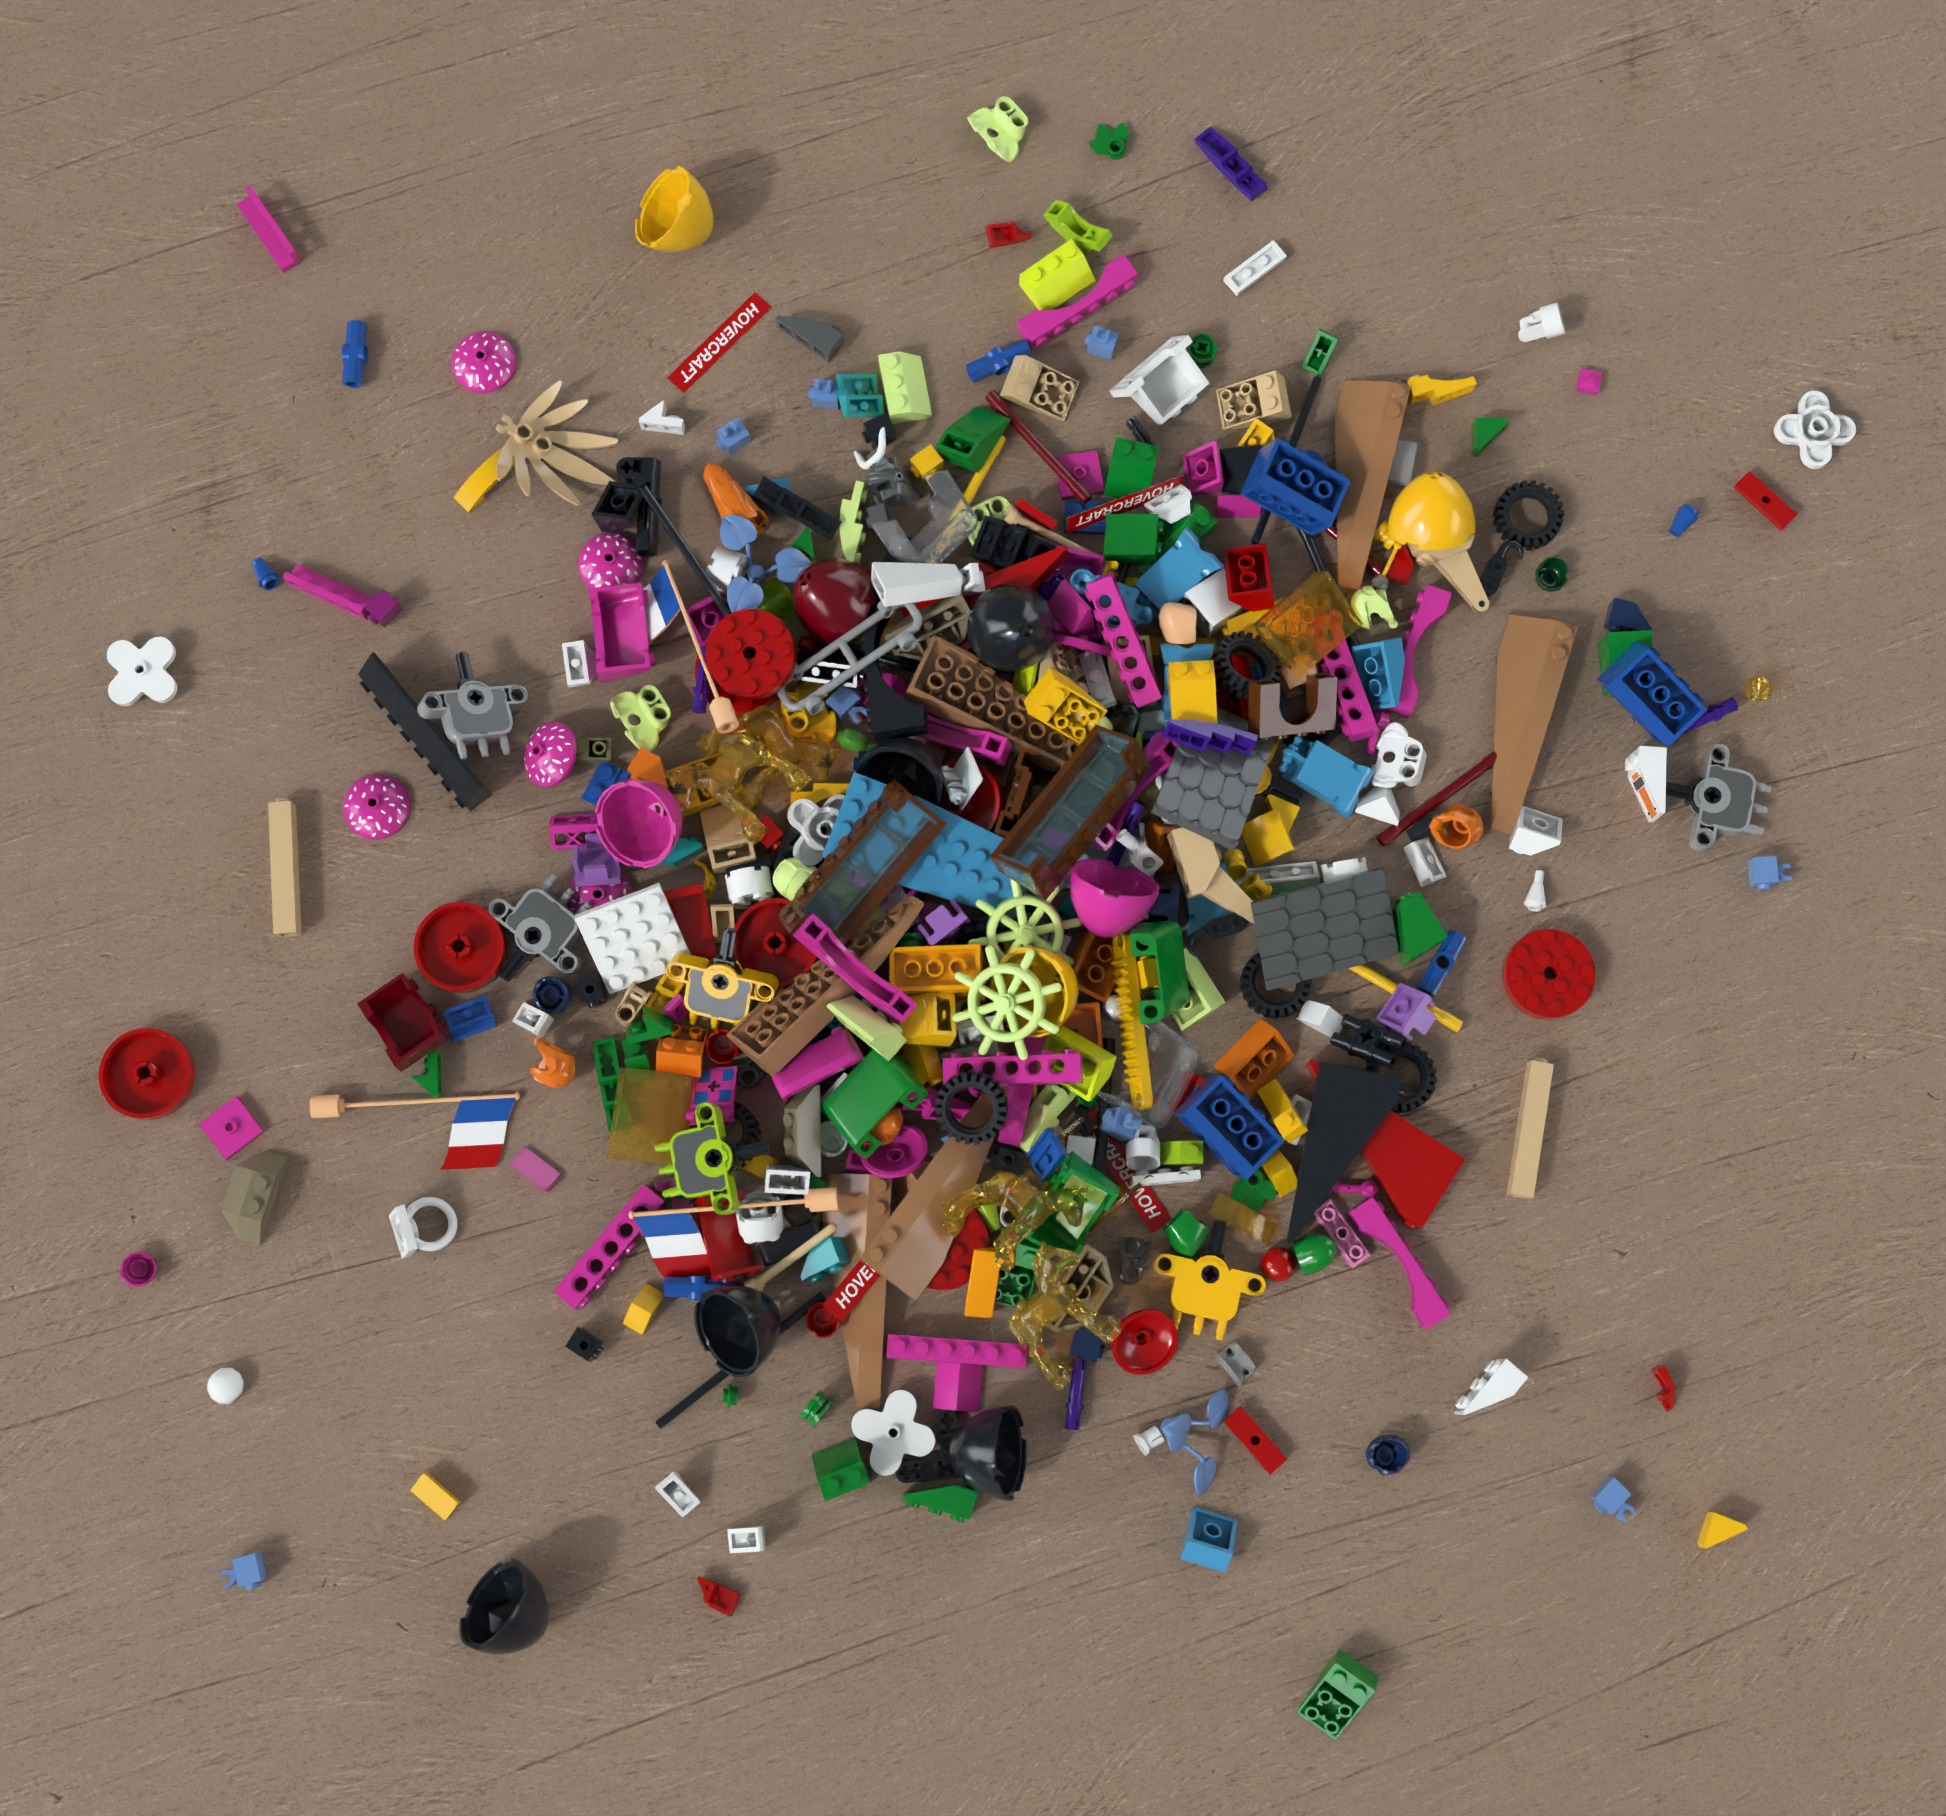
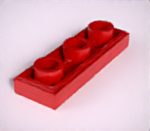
[1733,471,1798,531]
[1223,1406,1287,1475]

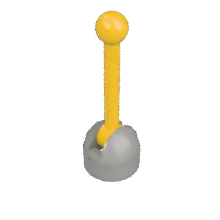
[1369,541,1402,591]

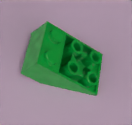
[935,406,1011,473]
[995,1227,1044,1311]
[902,1483,978,1523]
[1297,1649,1378,1740]

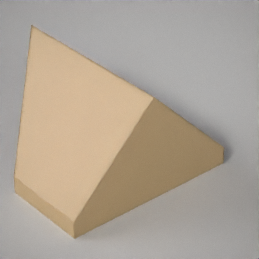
[710,904,749,943]

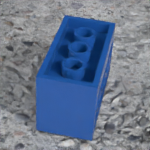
[1240,438,1351,536]
[1597,641,1707,748]
[1174,1075,1285,1180]

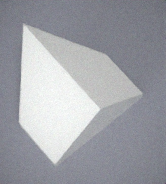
[1355,786,1400,826]

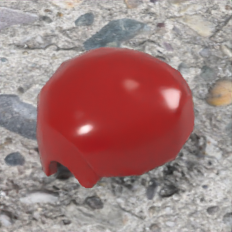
[706,1028,740,1064]
[1260,1247,1297,1282]
[805,1301,841,1339]

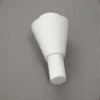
[1524,870,1546,912]

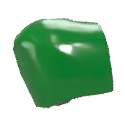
[1163,1210,1210,1257]
[1293,1234,1336,1275]

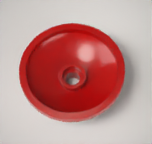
[1111,1309,1178,1375]

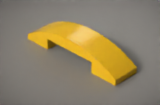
[454,447,527,513]

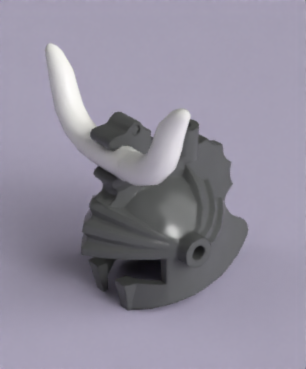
[854,427,922,506]

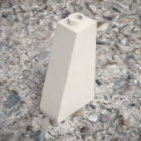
[871,562,964,607]

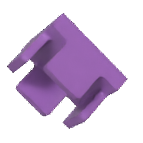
[573,834,622,887]
[917,899,972,946]
[1375,983,1436,1042]

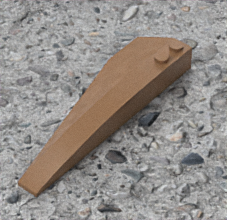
[1334,380,1411,591]
[1490,614,1578,836]
[903,635,1116,787]
[726,895,925,1077]
[860,1086,1010,1301]
[822,1174,893,1409]

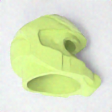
[1350,585,1398,630]
[773,858,818,901]

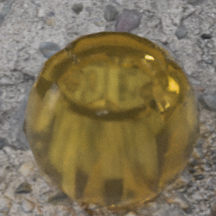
[1744,677,1773,701]

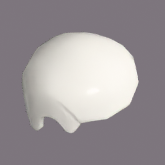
[820,1121,848,1158]
[207,1367,244,1404]

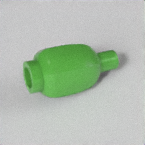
[836,728,877,752]

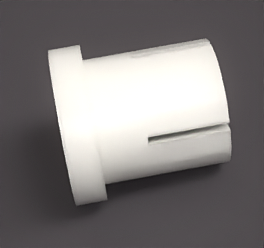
[1133,1426,1164,1456]

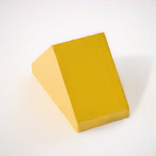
[1265,794,1300,833]
[1261,1149,1298,1198]
[623,1283,665,1335]
[1697,1512,1748,1549]

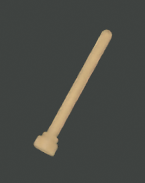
[1002,505,1094,553]
[744,1224,836,1292]

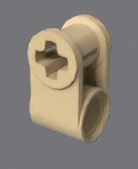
[615,982,653,1027]

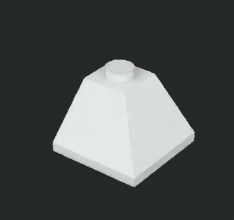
[1509,806,1563,855]

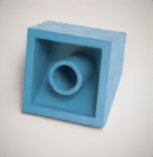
[1180,1506,1238,1573]

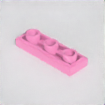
[1313,1199,1371,1269]

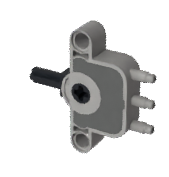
[417,652,528,760]
[1666,744,1772,852]
[489,874,592,982]

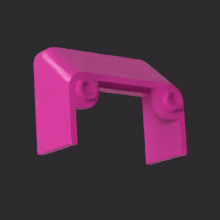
[770,1026,865,1105]

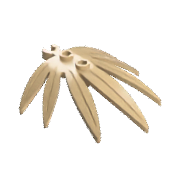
[496,381,618,506]

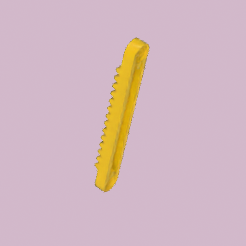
[1111,930,1153,1111]

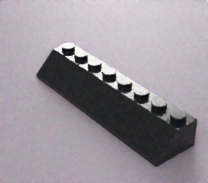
[358,652,491,812]

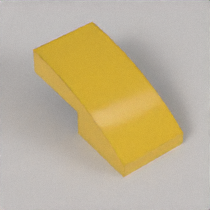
[646,973,685,1016]

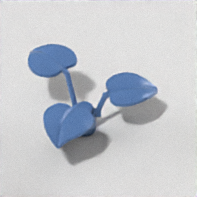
[720,515,812,613]
[1160,1387,1229,1497]

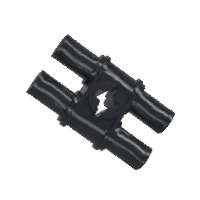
[1330,1014,1407,1069]

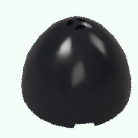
[967,583,1055,672]
[855,737,943,806]
[694,1285,781,1377]
[948,1405,1027,1501]
[459,1558,549,1655]

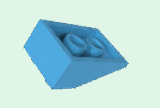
[1351,637,1405,710]

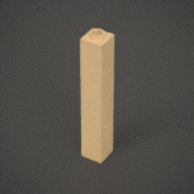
[268,798,302,938]
[1506,1058,1554,1200]

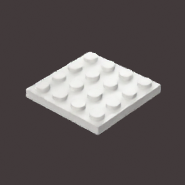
[574,883,691,994]

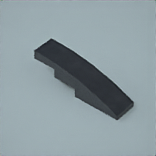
[753,476,842,541]

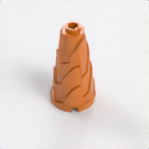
[703,463,769,537]

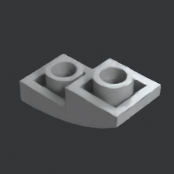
[1388,440,1418,486]

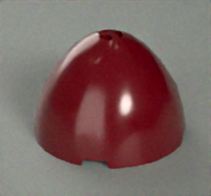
[793,558,877,644]

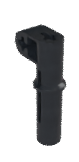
[616,457,662,557]

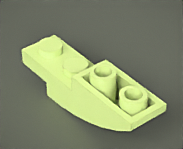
[840,481,868,564]
[1016,1084,1077,1153]

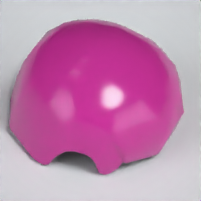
[120,1251,156,1287]

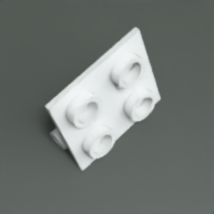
[941,747,983,810]

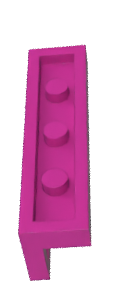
[237,185,302,273]
[283,564,373,620]
[549,813,598,850]

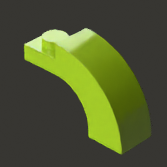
[1043,200,1113,253]

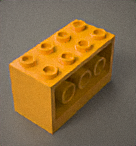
[889,944,987,1003]

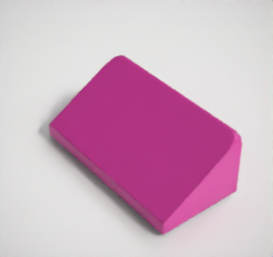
[1216,495,1261,518]
[509,1147,561,1192]

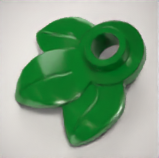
[1089,123,1129,160]
[1231,1169,1276,1214]

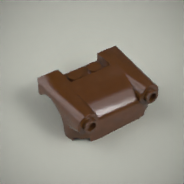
[995,747,1058,852]

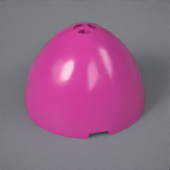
[595,779,683,868]
[1070,859,1160,938]

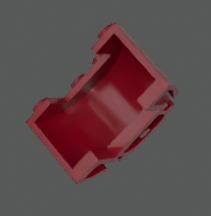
[357,973,448,1072]

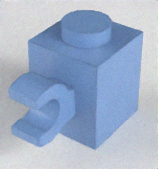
[1085,325,1119,360]
[809,378,839,410]
[716,417,751,456]
[826,686,868,725]
[1747,856,1792,891]
[1100,1107,1142,1141]
[1590,1476,1636,1523]
[220,1552,267,1590]

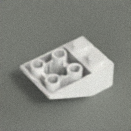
[1454,1359,1528,1415]

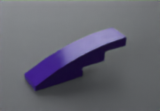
[1194,127,1268,202]
[1162,719,1258,755]

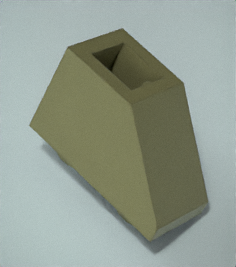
[574,737,612,766]

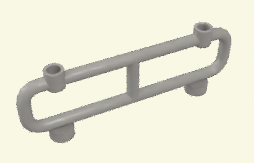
[777,601,922,715]

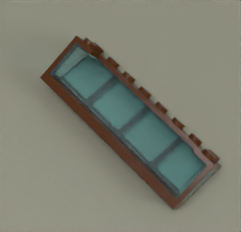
[990,725,1151,901]
[778,779,946,945]

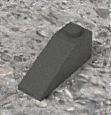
[776,315,844,363]

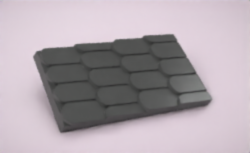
[1151,707,1276,851]
[1251,866,1399,991]

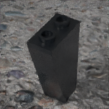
[796,652,867,688]

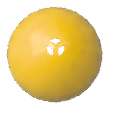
[635,166,714,253]
[1387,471,1476,550]
[990,947,1078,1037]

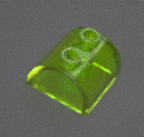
[756,577,794,617]

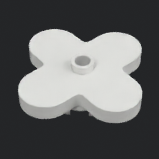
[1774,391,1856,469]
[107,637,177,706]
[787,794,845,867]
[851,1390,935,1476]

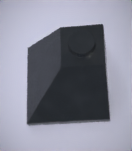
[1219,444,1262,494]
[591,481,643,534]

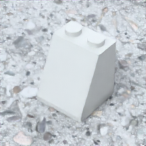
[1182,568,1246,638]

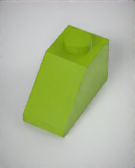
[1160,1141,1203,1166]

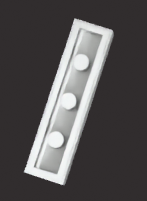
[1233,861,1320,894]

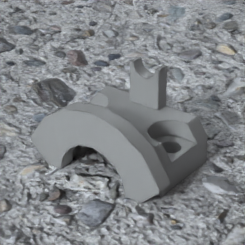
[1213,1341,1257,1387]

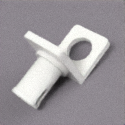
[1116,829,1164,876]

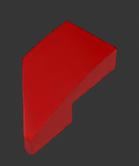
[986,221,1031,248]
[1386,544,1414,585]
[1651,1365,1675,1412]
[697,1576,741,1616]

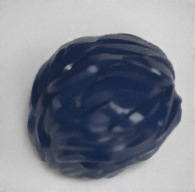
[532,976,572,1014]
[1366,1434,1410,1475]

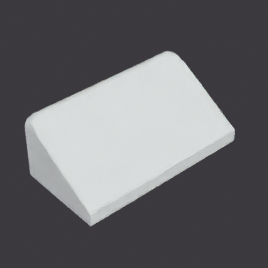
[1404,837,1447,887]

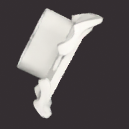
[1371,722,1426,788]

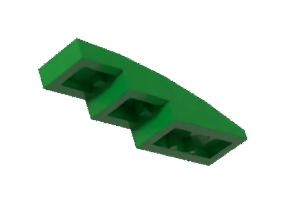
[592,1037,632,1134]

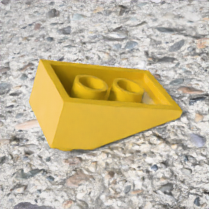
[1167,660,1218,724]

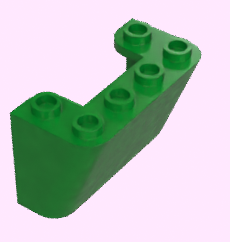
[1130,920,1189,1024]
[822,1049,929,1159]
[1024,1151,1119,1264]

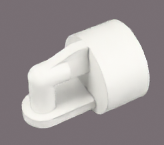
[1518,302,1565,342]
[1126,1124,1160,1171]

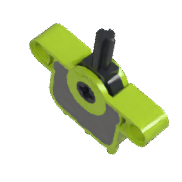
[654,1102,770,1215]

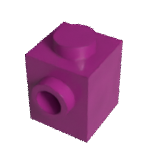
[364,589,403,628]

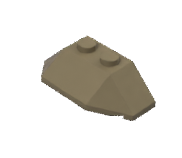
[884,595,971,660]
[783,1085,821,1177]
[221,1151,290,1245]
[1037,1244,1114,1332]

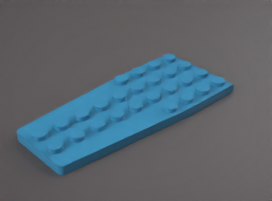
[822,772,1038,918]

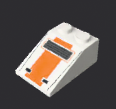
[1625,746,1667,822]

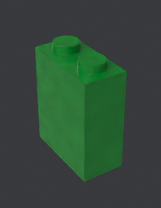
[1103,514,1164,563]

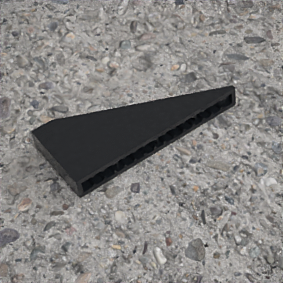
[1286,1062,1405,1244]

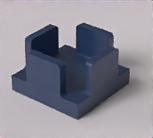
[1147,883,1180,922]

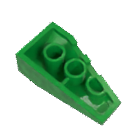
[1137,500,1218,576]

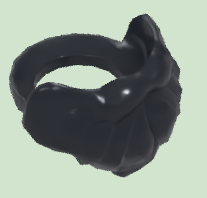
[781,1194,818,1227]

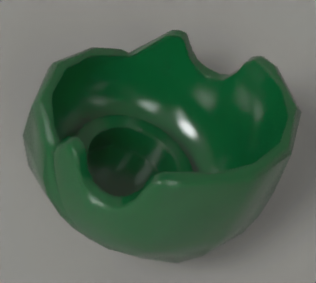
[1535,556,1569,593]

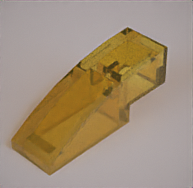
[1208,1192,1278,1246]

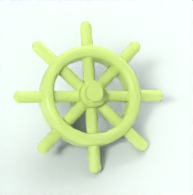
[967,879,1082,979]
[952,945,1062,1060]

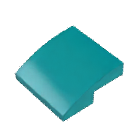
[835,374,884,417]

